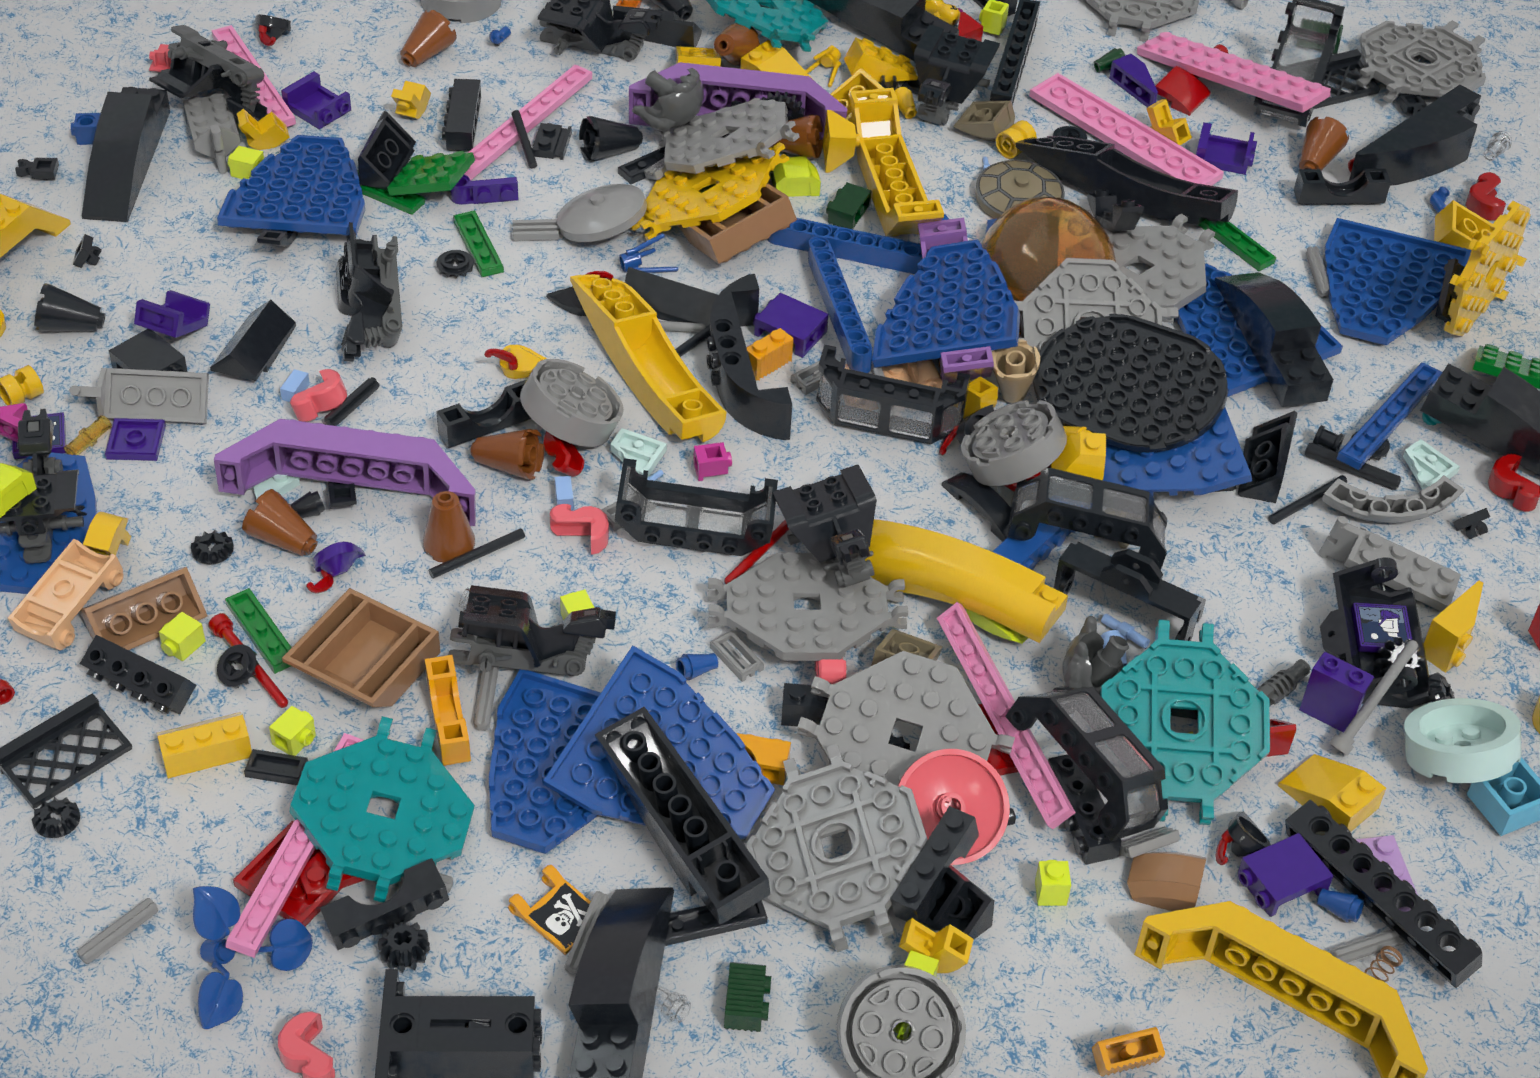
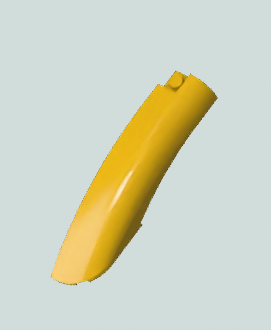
[570,275,727,442]
[865,519,1068,643]

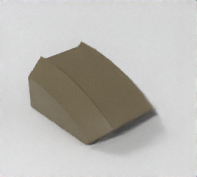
[953,101,1015,141]
[871,629,943,666]

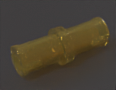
[64,415,112,455]

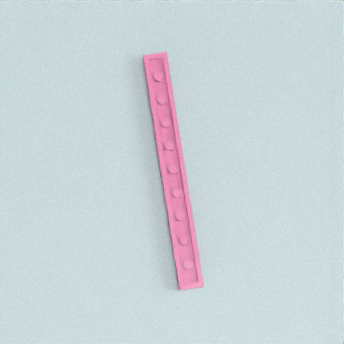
[464,65,592,181]
[937,602,1076,829]
[226,733,363,958]

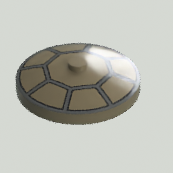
[975,160,1065,219]

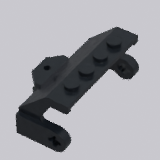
[1054,542,1206,641]
[1320,557,1432,708]

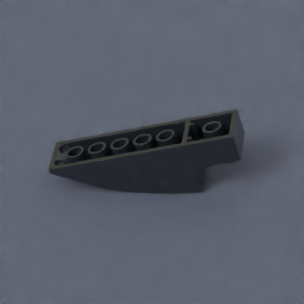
[808,0,959,61]
[1349,85,1481,186]
[81,87,170,222]
[1214,272,1334,407]
[1420,363,1540,475]
[595,706,770,925]
[568,887,674,1078]

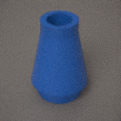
[676,653,718,680]
[1317,888,1364,923]

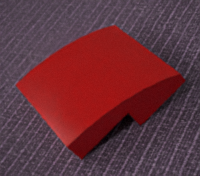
[1155,66,1211,116]

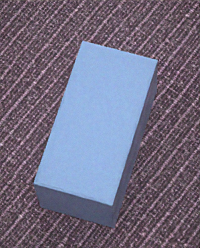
[280,369,310,402]
[555,476,574,510]

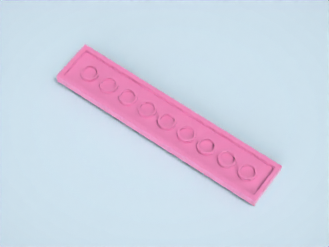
[1137,32,1331,113]
[1029,73,1224,186]

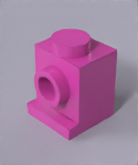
[693,442,732,481]

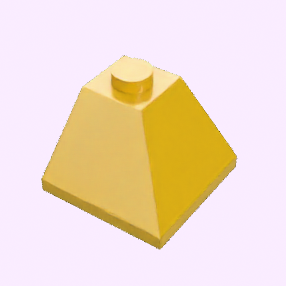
[823,110,860,173]
[1051,432,1106,480]

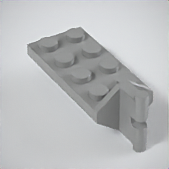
[183,93,240,173]
[69,368,209,424]
[1319,516,1461,612]

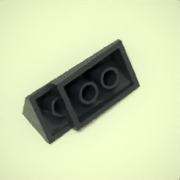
[613,5,702,47]
[358,110,416,190]
[624,267,718,327]
[210,299,296,381]
[1238,411,1298,503]
[925,865,995,939]

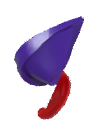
[306,541,366,593]

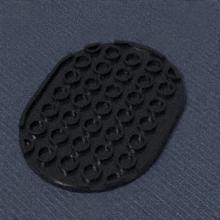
[1033,314,1228,452]

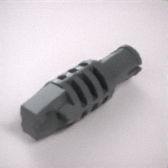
[1257,659,1311,706]

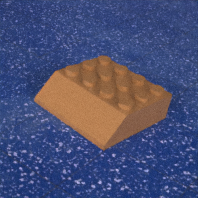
[678,183,797,264]
[282,588,441,707]

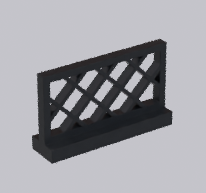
[1286,49,1380,109]
[0,693,132,809]

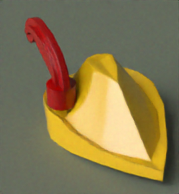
[484,345,547,379]

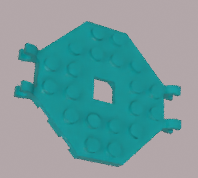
[706,0,828,52]
[1100,620,1270,825]
[289,716,475,903]

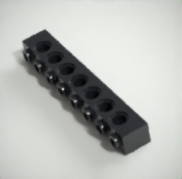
[990,0,1040,106]
[1285,799,1482,988]

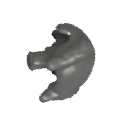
[632,68,704,132]
[1062,616,1129,695]

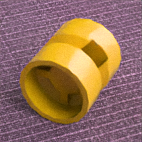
[995,120,1037,159]
[0,365,44,406]

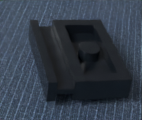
[532,123,572,160]

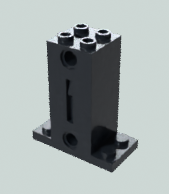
[375,969,542,1078]

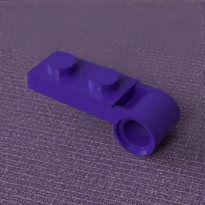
[450,175,519,205]

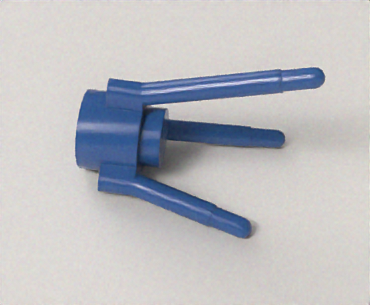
[619,234,678,273]

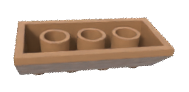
[80,567,208,650]

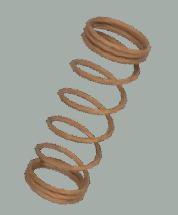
[1364,946,1403,982]

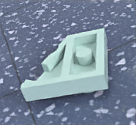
[611,428,667,477]
[1403,439,1460,490]

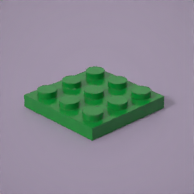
[387,151,475,196]
[1472,344,1540,389]

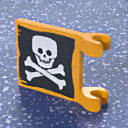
[508,865,591,955]

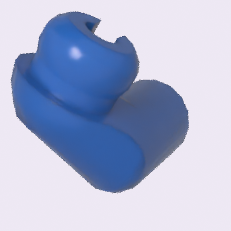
[489,26,511,45]
[1430,186,1450,213]

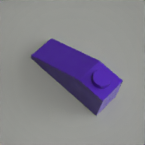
[1109,53,1158,108]

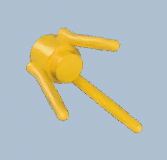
[805,45,841,87]

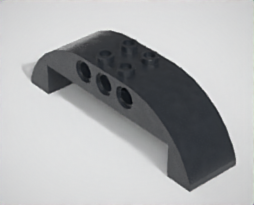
[706,274,792,440]

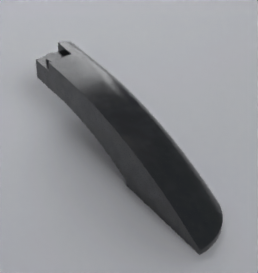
[1015,136,1238,225]

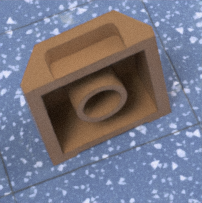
[1127,852,1206,911]

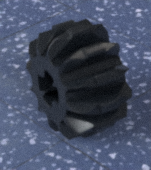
[1376,637,1425,674]
[378,919,430,974]

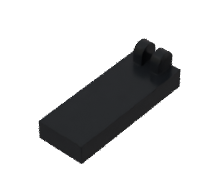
[1435,258,1465,323]

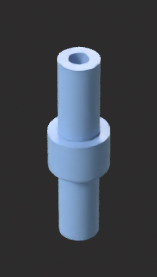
[1101,614,1150,649]

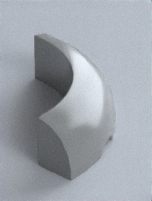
[1322,475,1465,523]

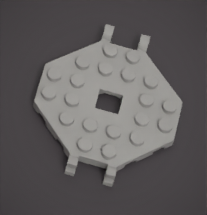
[1085,0,1199,42]
[1356,20,1486,103]
[654,98,800,174]
[1073,214,1215,310]
[1014,258,1179,352]
[708,552,908,661]
[797,651,1015,785]
[746,743,928,952]

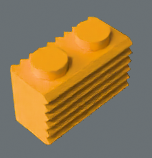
[746,328,793,381]
[1092,1027,1165,1077]

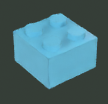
[1467,757,1540,836]

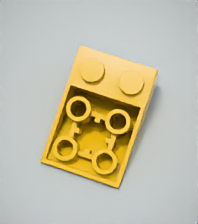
[844,37,918,83]

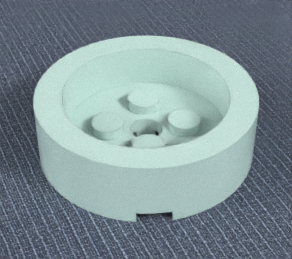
[1404,698,1522,783]

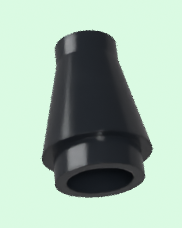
[290,491,325,518]

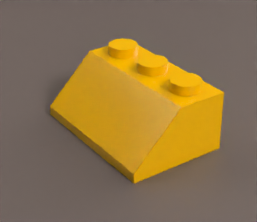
[157,712,252,779]

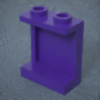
[281,71,351,130]
[1196,122,1257,175]
[134,290,210,338]
[753,293,829,358]
[1299,652,1374,732]
[1237,833,1333,917]

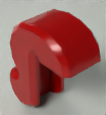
[1465,172,1506,221]
[543,431,585,477]
[1488,454,1540,512]

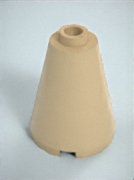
[992,339,1040,403]

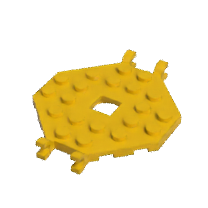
[630,142,790,240]
[1444,200,1531,336]

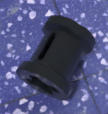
[1313,425,1345,452]

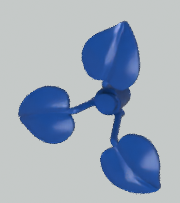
[193,886,313,1029]

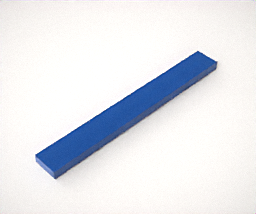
[1337,362,1442,470]

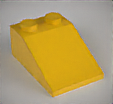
[740,40,810,77]
[676,46,721,67]
[831,68,884,123]
[1434,200,1493,256]
[1423,580,1483,673]
[1278,754,1386,832]

